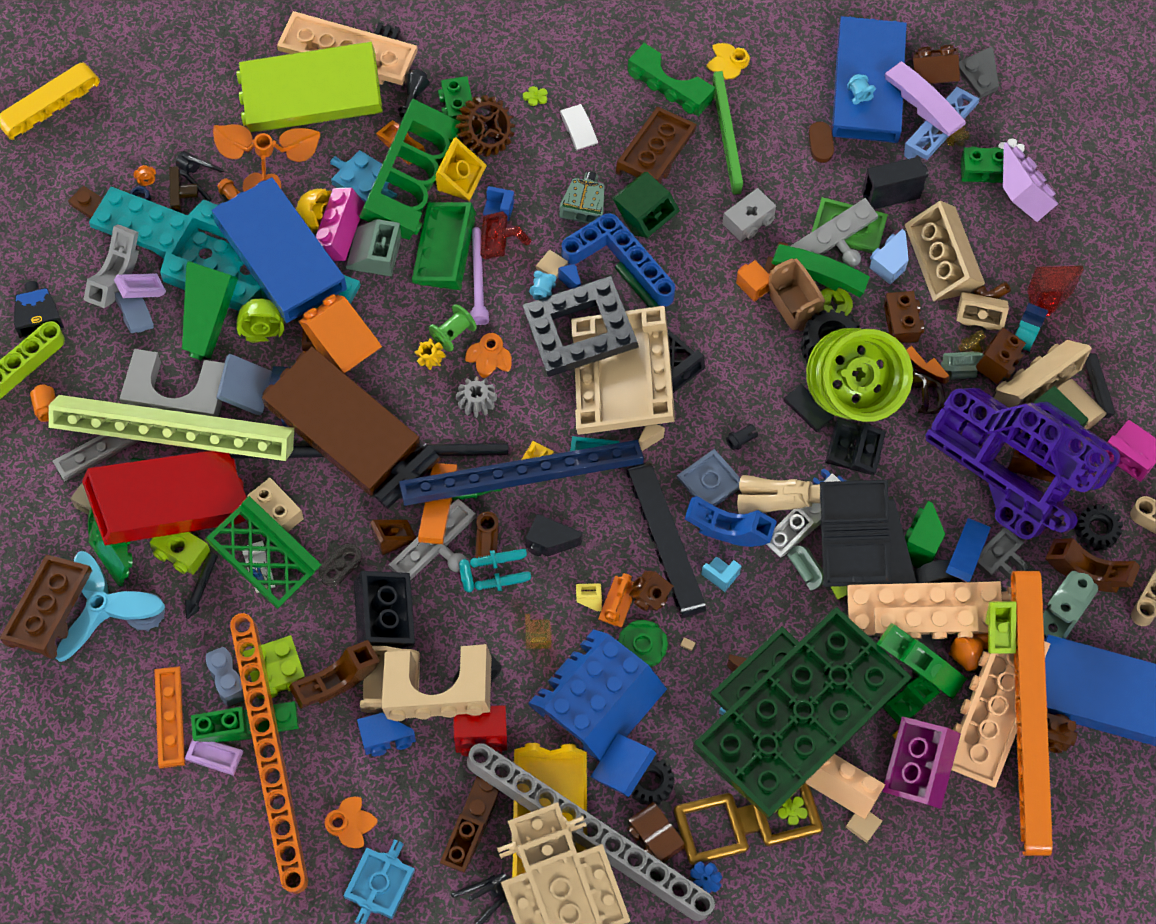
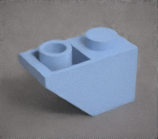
[869,229,908,285]

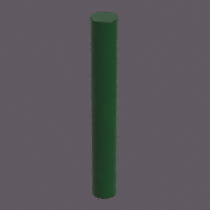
[614,262,659,308]

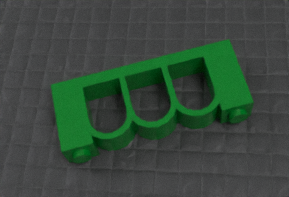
[359,99,461,240]

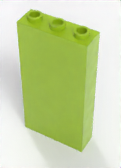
[237,41,383,132]

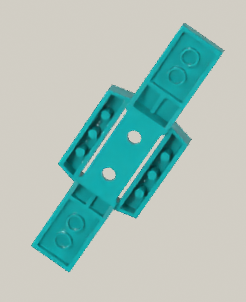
[89,187,361,311]

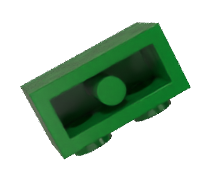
[438,76,472,121]
[961,147,1004,183]

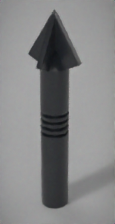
[185,553,218,619]

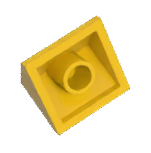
[436,137,487,201]

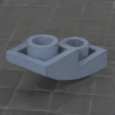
[115,292,154,333]

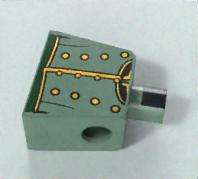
[559,172,605,224]

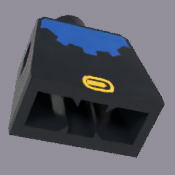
[14,281,64,338]

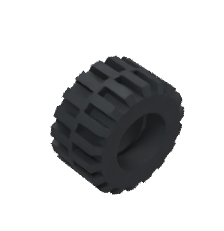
[801,309,861,365]

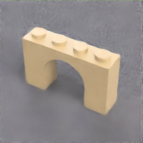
[382,644,491,721]

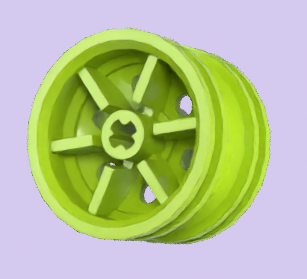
[806,328,913,422]

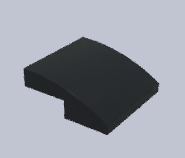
[825,418,886,475]

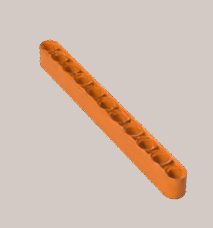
[1011,571,1052,856]
[230,613,308,894]

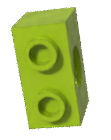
[149,532,211,575]

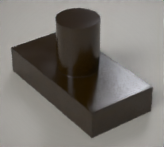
[169,166,199,213]

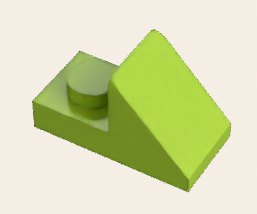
[985,601,1016,654]

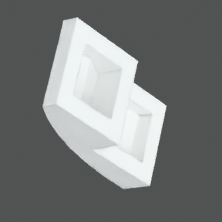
[560,104,598,151]

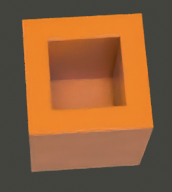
[736,260,769,302]

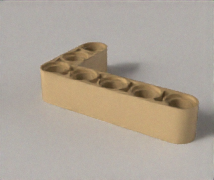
[1130,496,1156,626]

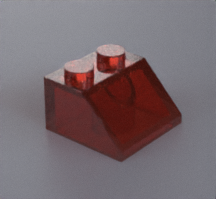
[1027,266,1084,316]

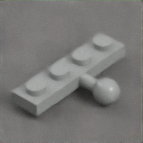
[791,198,878,268]
[389,499,476,580]

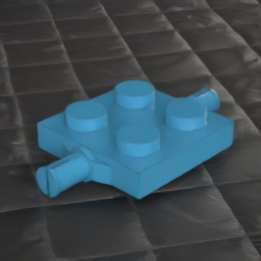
[330,150,397,203]
[343,840,415,924]

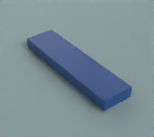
[946,518,991,582]

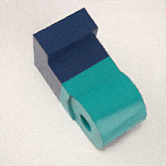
[1015,303,1048,352]

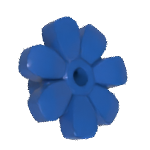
[690,862,722,893]

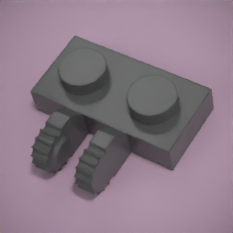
[976,528,1028,581]

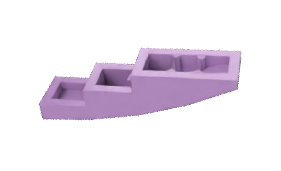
[885,61,965,136]

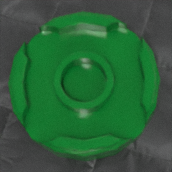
[618,620,668,668]

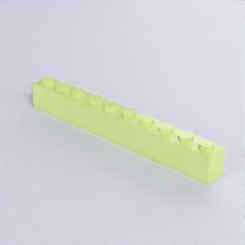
[49,395,294,461]

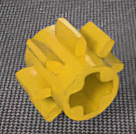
[414,338,446,370]

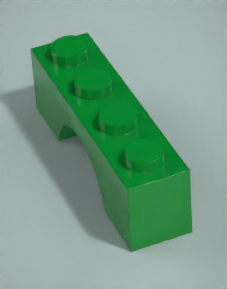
[628,43,715,116]

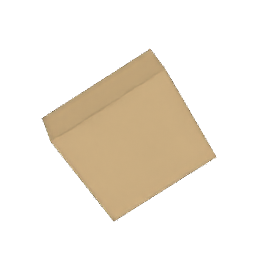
[536,250,568,278]
[846,812,882,843]

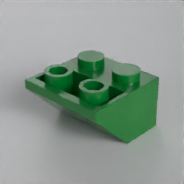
[905,501,945,568]

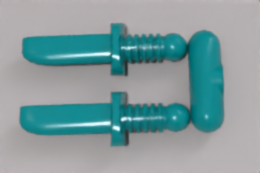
[459,549,531,593]

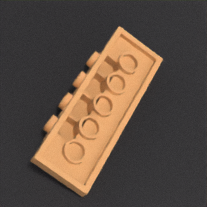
[277,11,418,85]
[847,581,1002,639]
[952,641,1050,788]

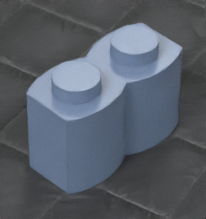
[206,647,245,707]

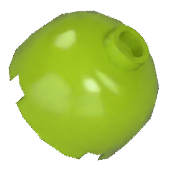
[236,298,284,343]

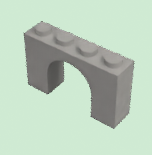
[120,349,225,417]

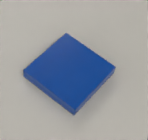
[590,733,657,797]

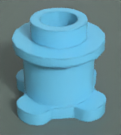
[847,74,876,104]
[529,271,557,300]

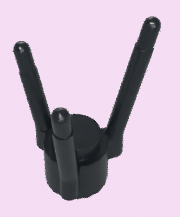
[175,151,224,201]
[451,872,508,924]

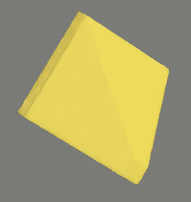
[576,583,602,611]

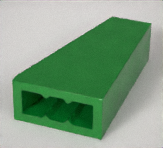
[182,261,238,361]

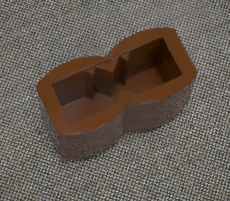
[627,802,685,863]

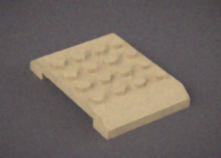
[571,306,675,435]

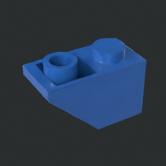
[357,713,416,757]

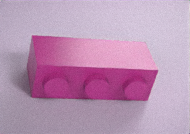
[316,188,365,261]

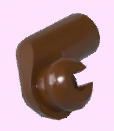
[974,282,1011,299]

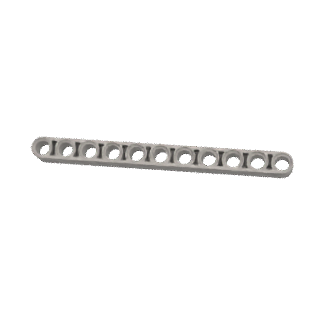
[467,744,715,921]

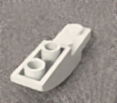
[766,474,840,558]

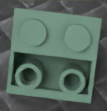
[346,219,402,277]

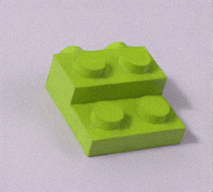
[243,635,305,700]

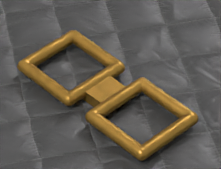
[673,783,823,865]

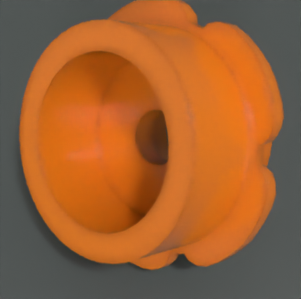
[133,165,156,186]

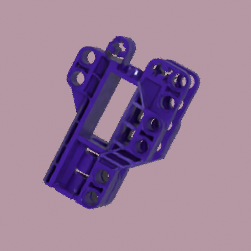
[925,388,1120,539]

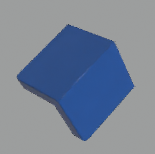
[483,186,515,221]

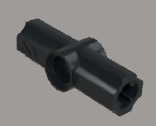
[373,443,441,509]

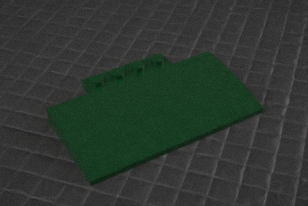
[692,607,912,818]

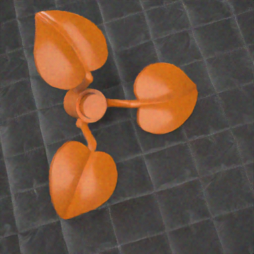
[213,124,320,192]

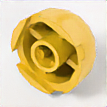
[296,189,332,234]

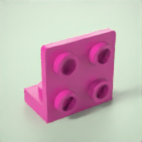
[1106,420,1156,482]

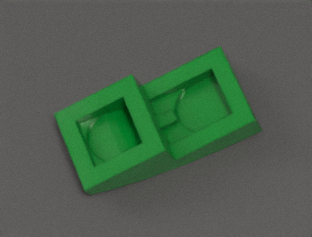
[883,676,940,725]

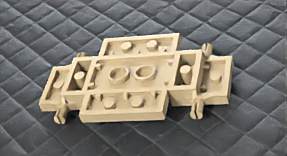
[497,802,631,924]

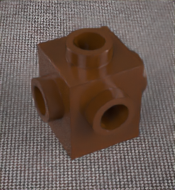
[629,571,673,611]

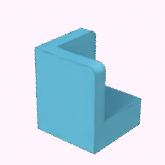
[701,557,741,592]

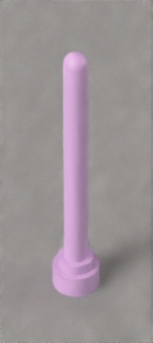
[470,227,489,325]

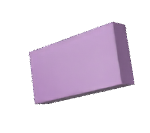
[114,274,166,298]
[185,739,243,776]

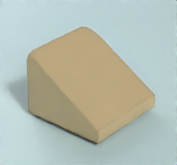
[638,424,665,451]

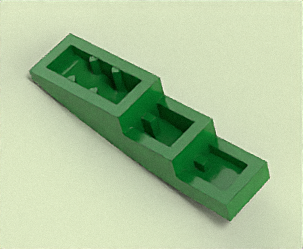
[771,244,870,298]

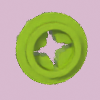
[821,288,853,316]

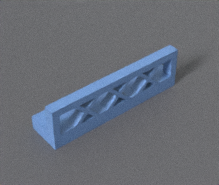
[904,87,979,160]

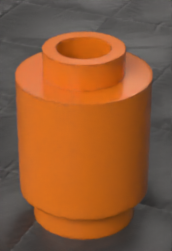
[30,384,56,422]

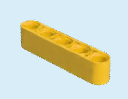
[0,63,100,140]

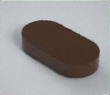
[808,122,834,163]

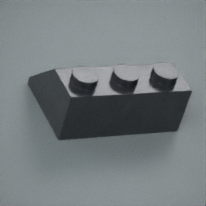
[354,571,415,649]

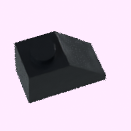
[525,514,583,557]

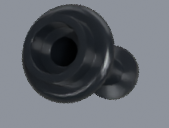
[398,69,430,118]

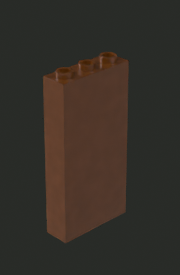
[262,347,420,496]

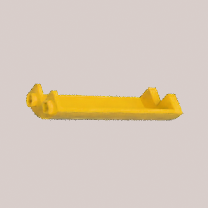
[513,743,587,877]

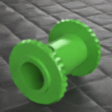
[429,304,476,351]

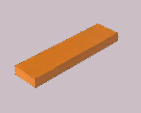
[418,463,457,544]
[154,666,185,768]

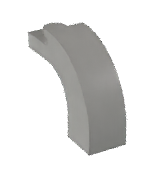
[84,224,139,308]

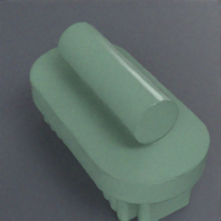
[941,351,984,380]
[787,546,824,590]

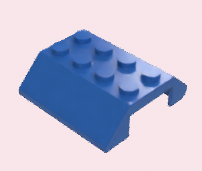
[528,629,667,762]

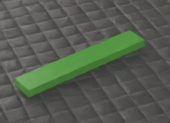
[712,71,743,195]

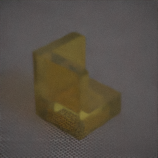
[525,614,551,649]

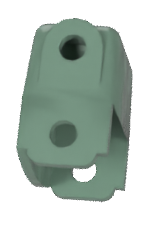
[1043,571,1098,639]

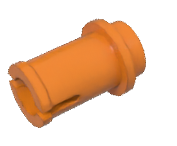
[217,178,240,200]

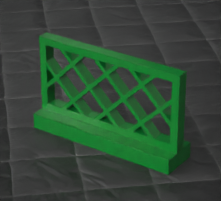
[205,496,321,609]

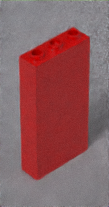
[82,451,247,545]

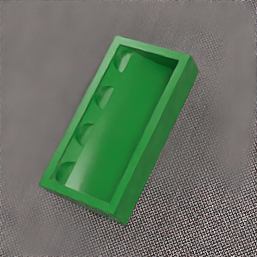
[412,202,476,291]

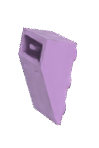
[1003,142,1058,222]

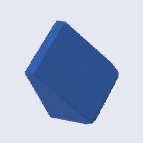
[558,264,581,289]

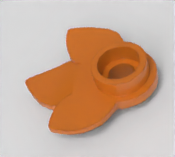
[465,333,512,378]
[325,797,378,849]

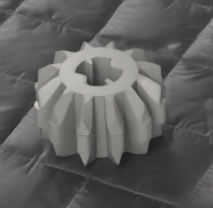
[456,376,497,418]

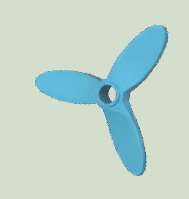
[56,551,165,662]

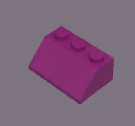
[882,717,961,809]

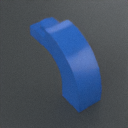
[684,496,777,547]

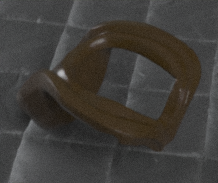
[912,371,945,414]

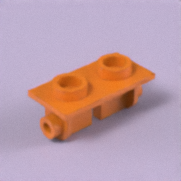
[598,573,634,628]

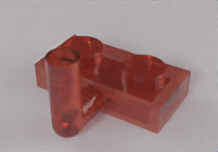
[480,211,531,259]

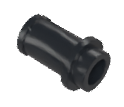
[726,424,758,450]

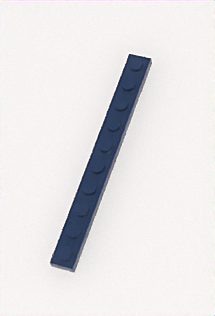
[399,440,644,506]

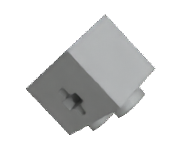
[722,188,776,242]

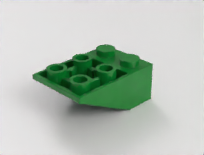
[87,508,132,586]

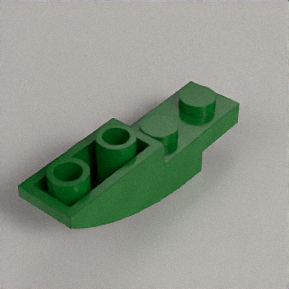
[877,623,967,699]
[191,701,299,742]

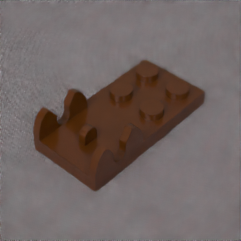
[616,106,697,184]
[0,554,92,659]

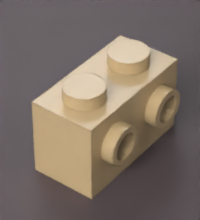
[956,292,1009,331]
[247,478,304,532]

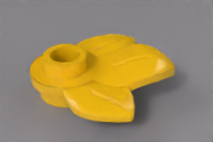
[707,43,750,79]

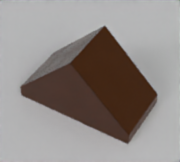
[370,520,416,556]

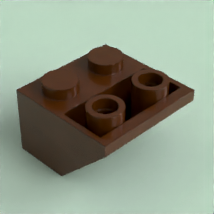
[913,45,960,84]

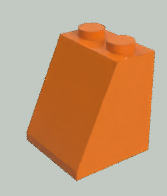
[299,294,382,373]

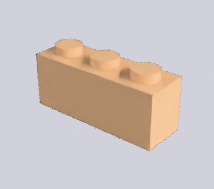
[806,754,885,819]

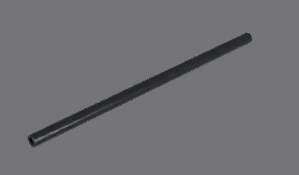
[230,443,508,459]

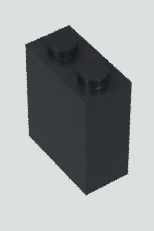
[862,156,928,209]

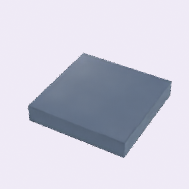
[216,354,272,415]
[677,449,740,507]

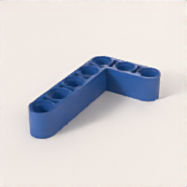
[561,213,675,306]

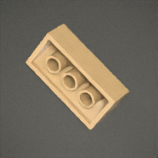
[904,200,985,301]
[994,340,1092,408]

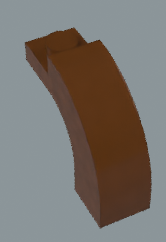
[1045,538,1140,593]
[289,640,380,709]

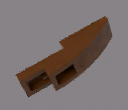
[440,774,505,873]

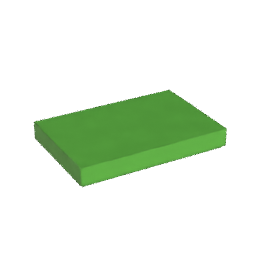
[812,197,888,253]

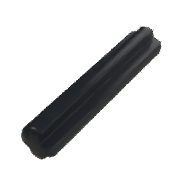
[1085,353,1115,418]

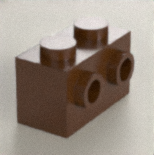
[883,291,924,343]
[976,327,1026,384]

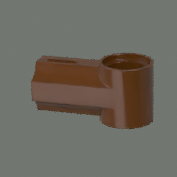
[475,511,499,558]

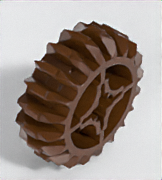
[455,95,516,157]

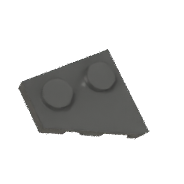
[959,47,999,99]

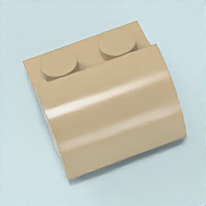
[1057,379,1107,429]

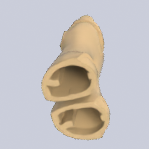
[737,475,820,514]

